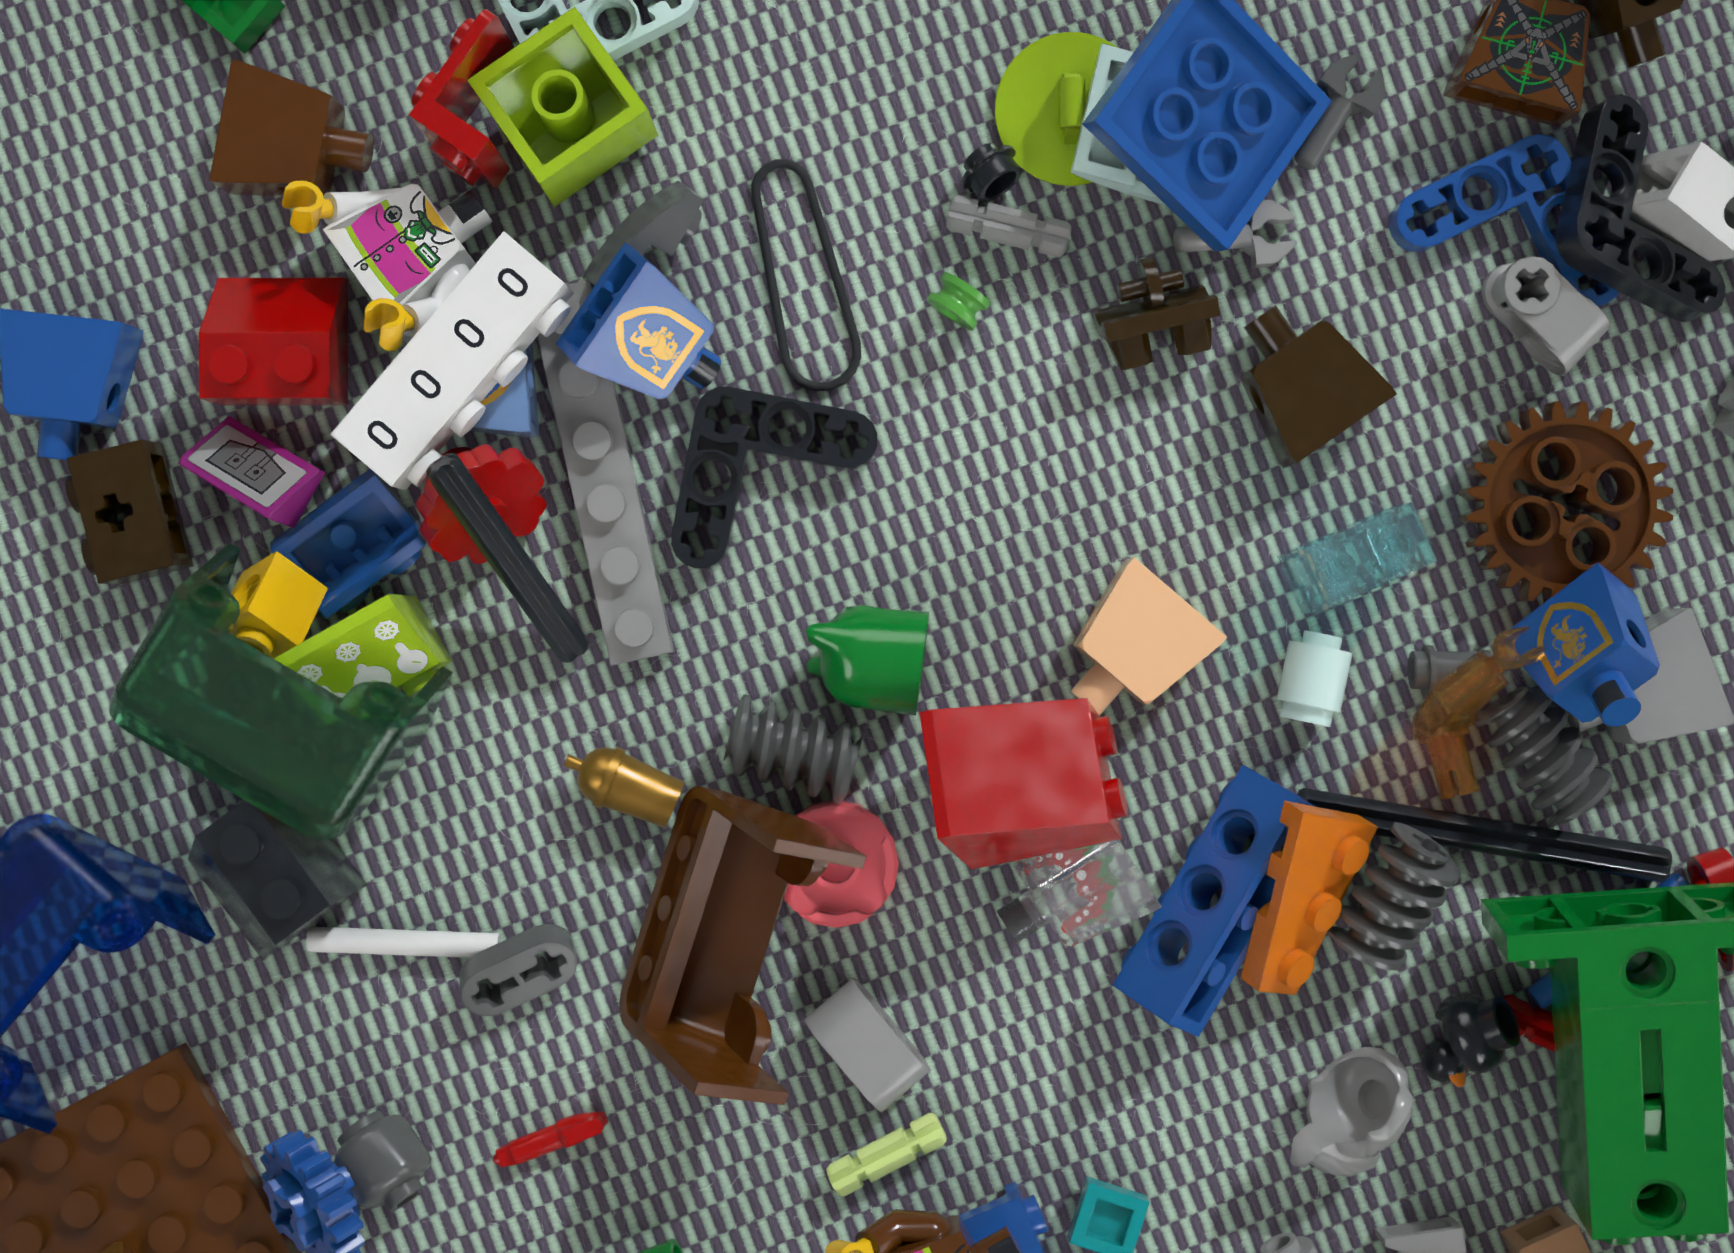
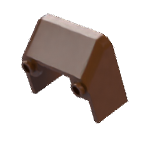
[619,786,867,1105]

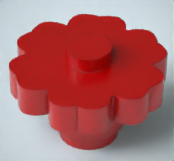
[416,444,547,564]

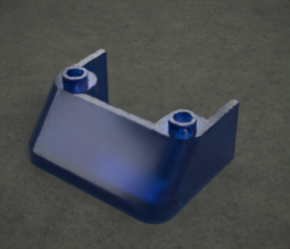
[0,814,216,1134]

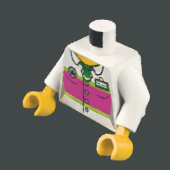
[282,181,493,351]

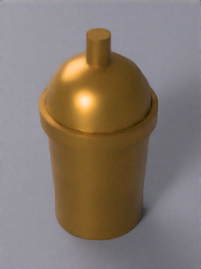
[564,747,685,828]

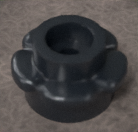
[961,143,1022,202]

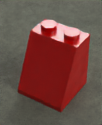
[919,698,1128,870]

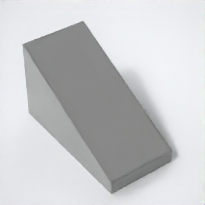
[1375,1217,1467,1253]

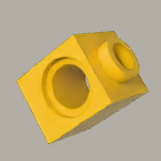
[212,551,328,667]

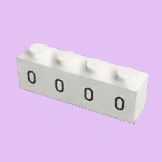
[330,231,574,490]

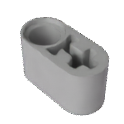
[804,977,931,1112]

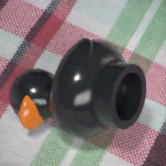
[1421,992,1520,1088]

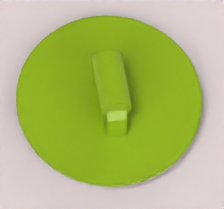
[995,32,1118,186]

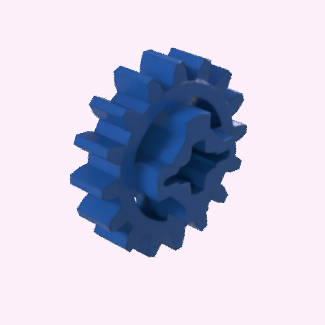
[260,1130,365,1253]

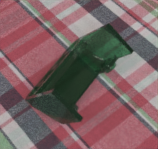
[109,543,453,839]

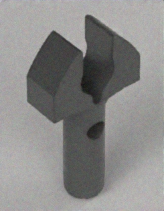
[1295,54,1385,170]

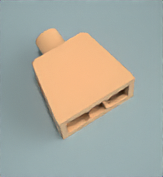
[1070,557,1227,716]

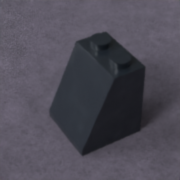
[188,784,368,961]

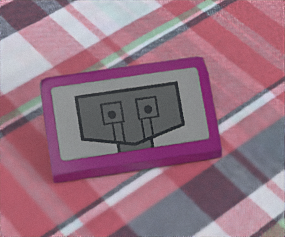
[178,416,325,528]

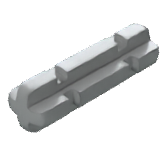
[946,195,1071,257]

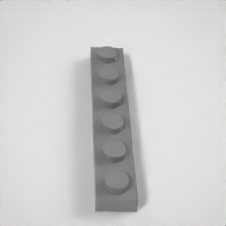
[537,280,675,666]

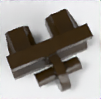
[1092,257,1220,370]

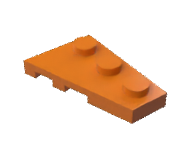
[1241,800,1378,995]

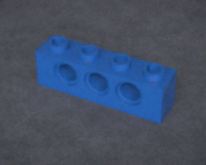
[1112,765,1314,1037]

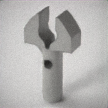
[1173,200,1297,268]

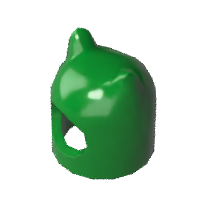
[806,605,929,716]

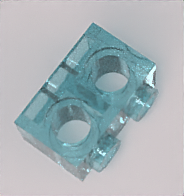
[1277,502,1437,613]

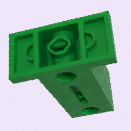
[1481,882,1734,1245]

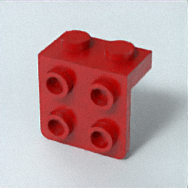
[409,9,515,189]

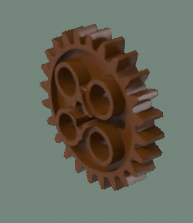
[1459,401,1674,603]

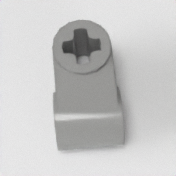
[1481,256,1610,376]

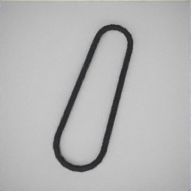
[751,159,861,392]

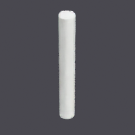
[306,926,501,958]

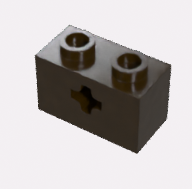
[65,439,194,585]

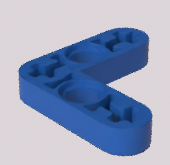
[1389,134,1619,307]

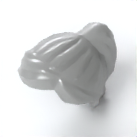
[1290,1047,1413,1177]

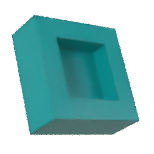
[1067,1176,1150,1253]

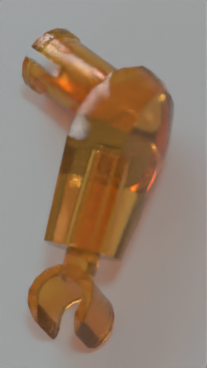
[1412,626,1545,800]

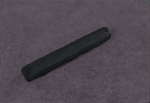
[426,453,589,663]

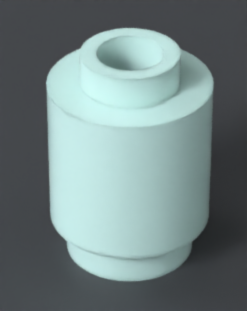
[1277,630,1353,727]

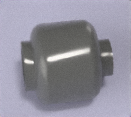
[334,1111,431,1212]

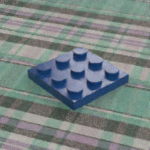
[1082,0,1332,252]

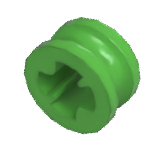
[926,272,991,331]

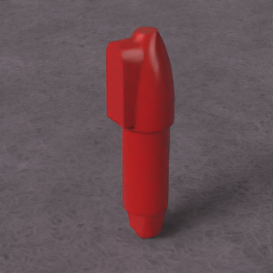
[493,1112,609,1168]

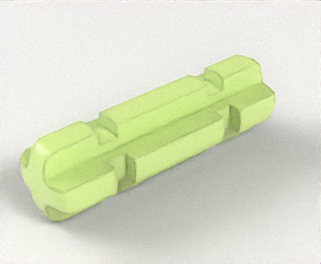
[826,1113,947,1197]

